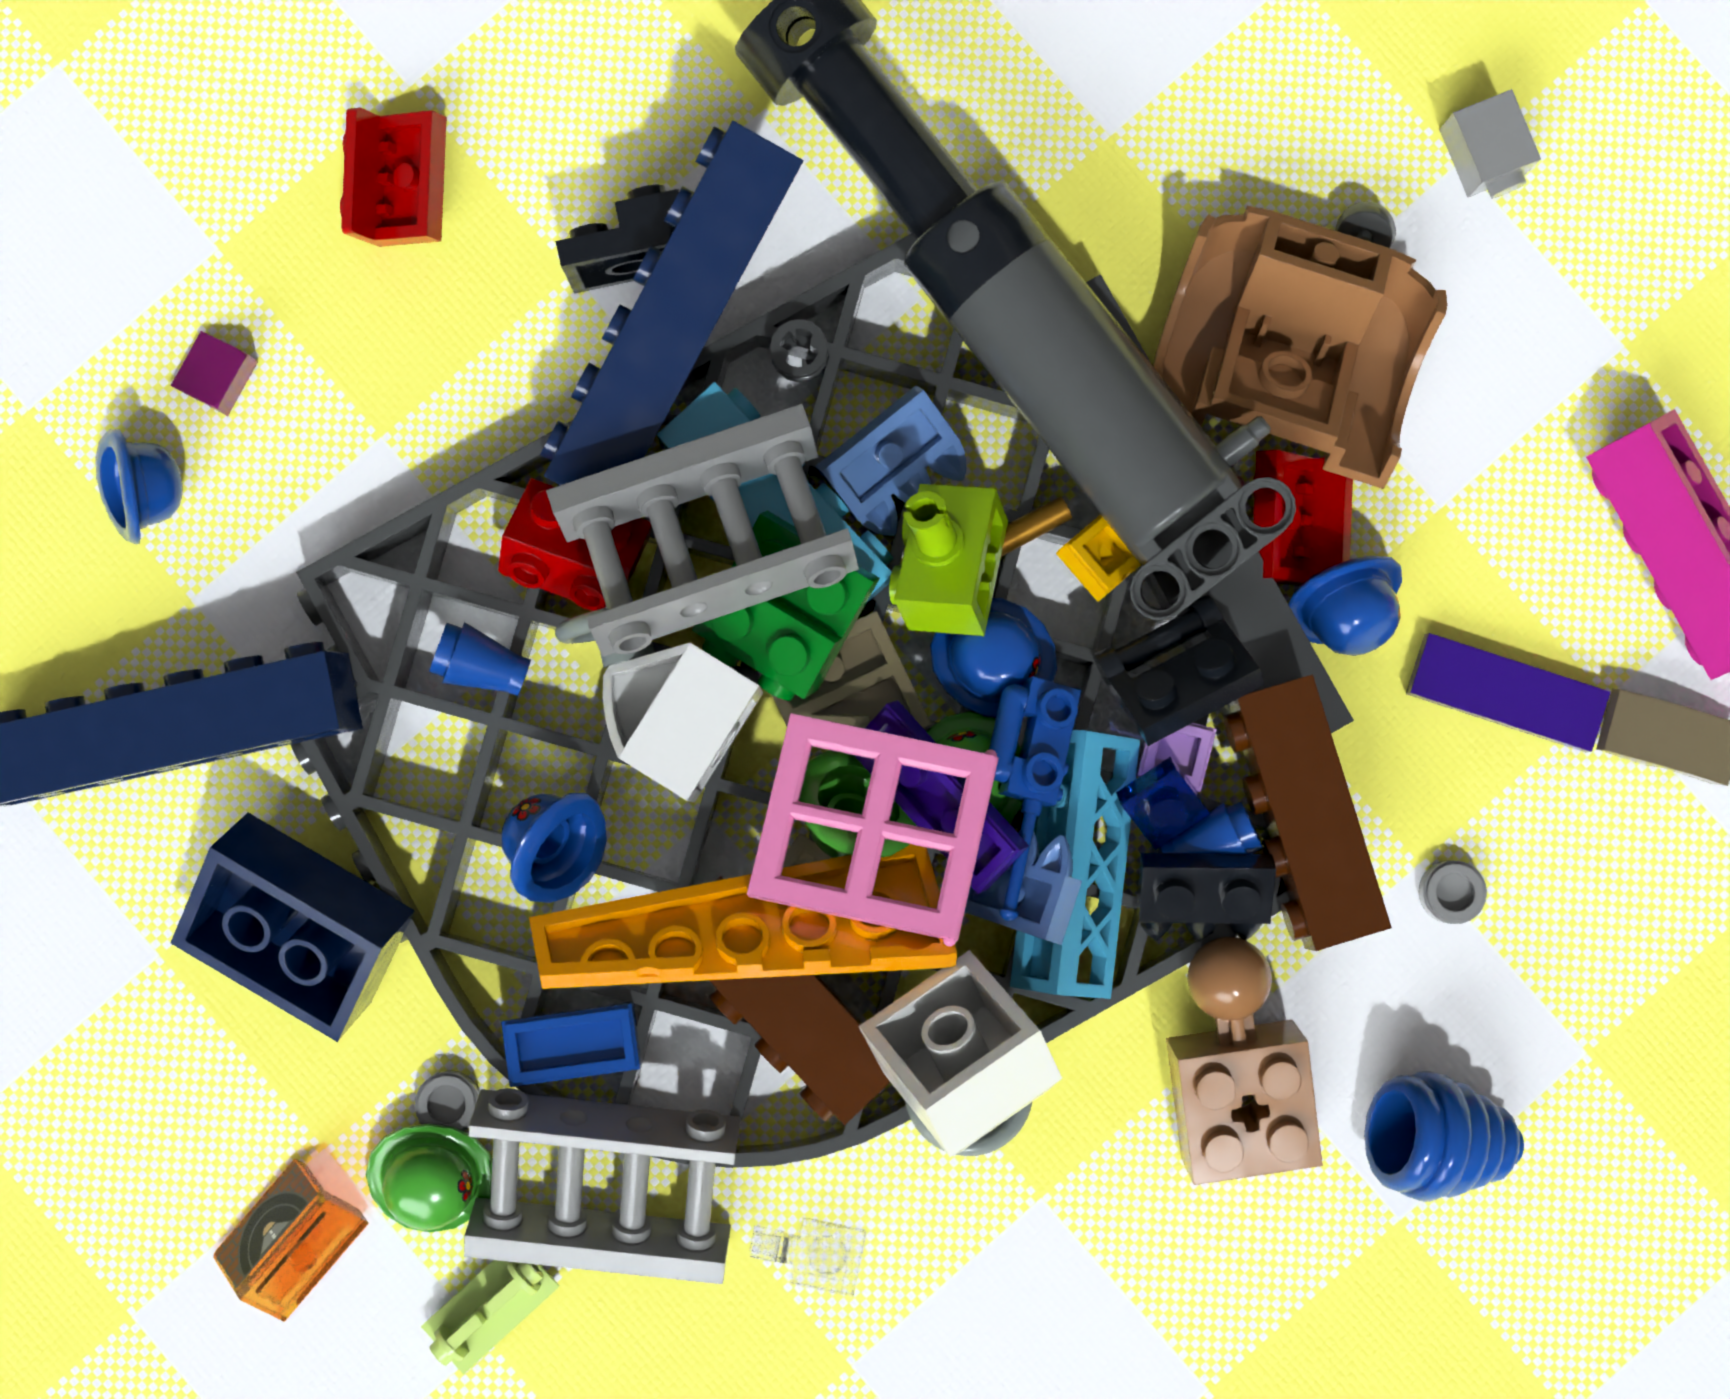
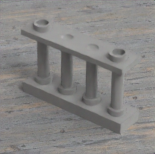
[546,404,859,657]
[464,1088,741,1284]

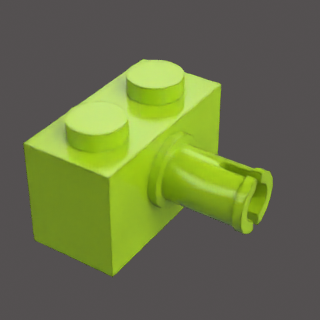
[889,484,1008,636]

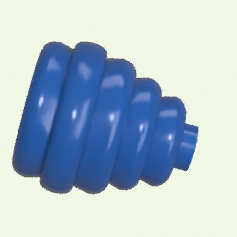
[1364,1071,1524,1202]

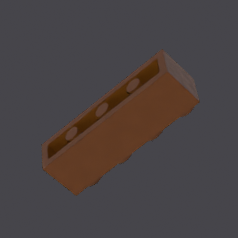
[1223,674,1392,951]
[709,875,890,1126]

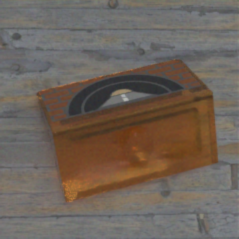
[213,1159,369,1322]

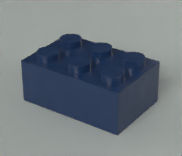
[170,812,415,1042]

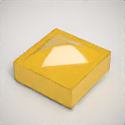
[1056,514,1141,602]

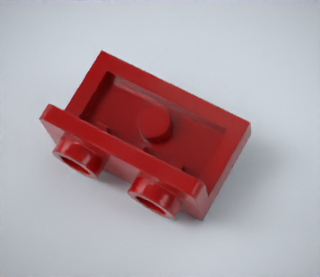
[340,107,447,247]
[1253,450,1353,586]
[498,478,652,611]

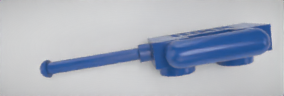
[989,676,1081,921]

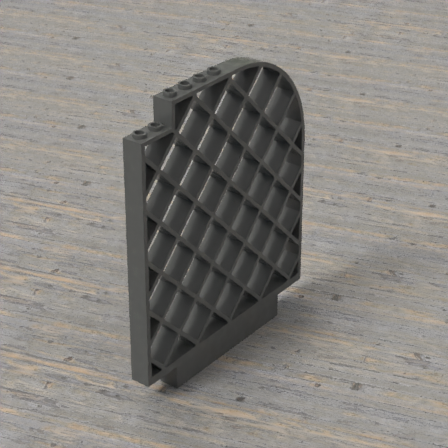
[291,234,1354,1168]

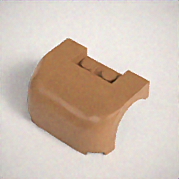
[1152,205,1448,489]

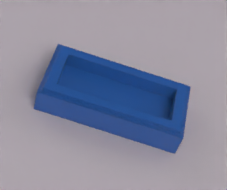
[501,1002,642,1087]

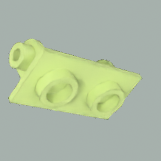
[421,1260,560,1375]

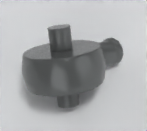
[1335,201,1396,248]

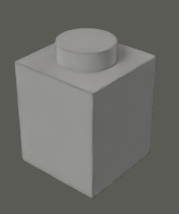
[1439,89,1541,199]

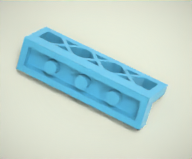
[1010,730,1140,999]

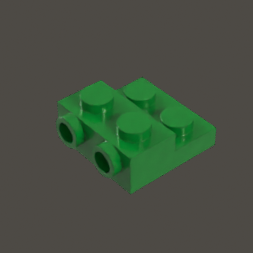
[691,510,880,701]

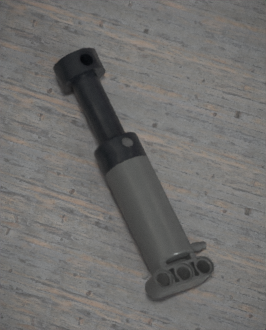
[735,0,1296,620]

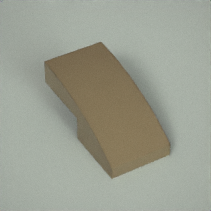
[1596,688,1730,786]

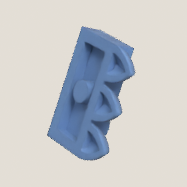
[815,386,967,536]
[965,830,1082,945]

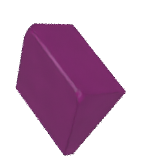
[170,331,258,417]

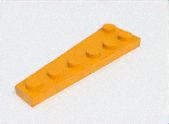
[529,844,957,989]

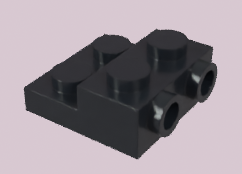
[556,184,679,294]

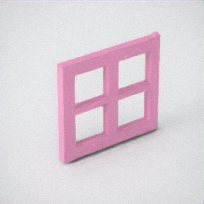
[747,713,999,946]

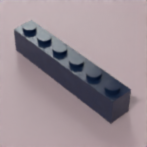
[540,120,804,485]
[0,642,363,807]

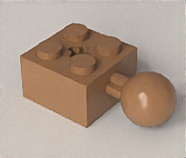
[1166,937,1323,1185]

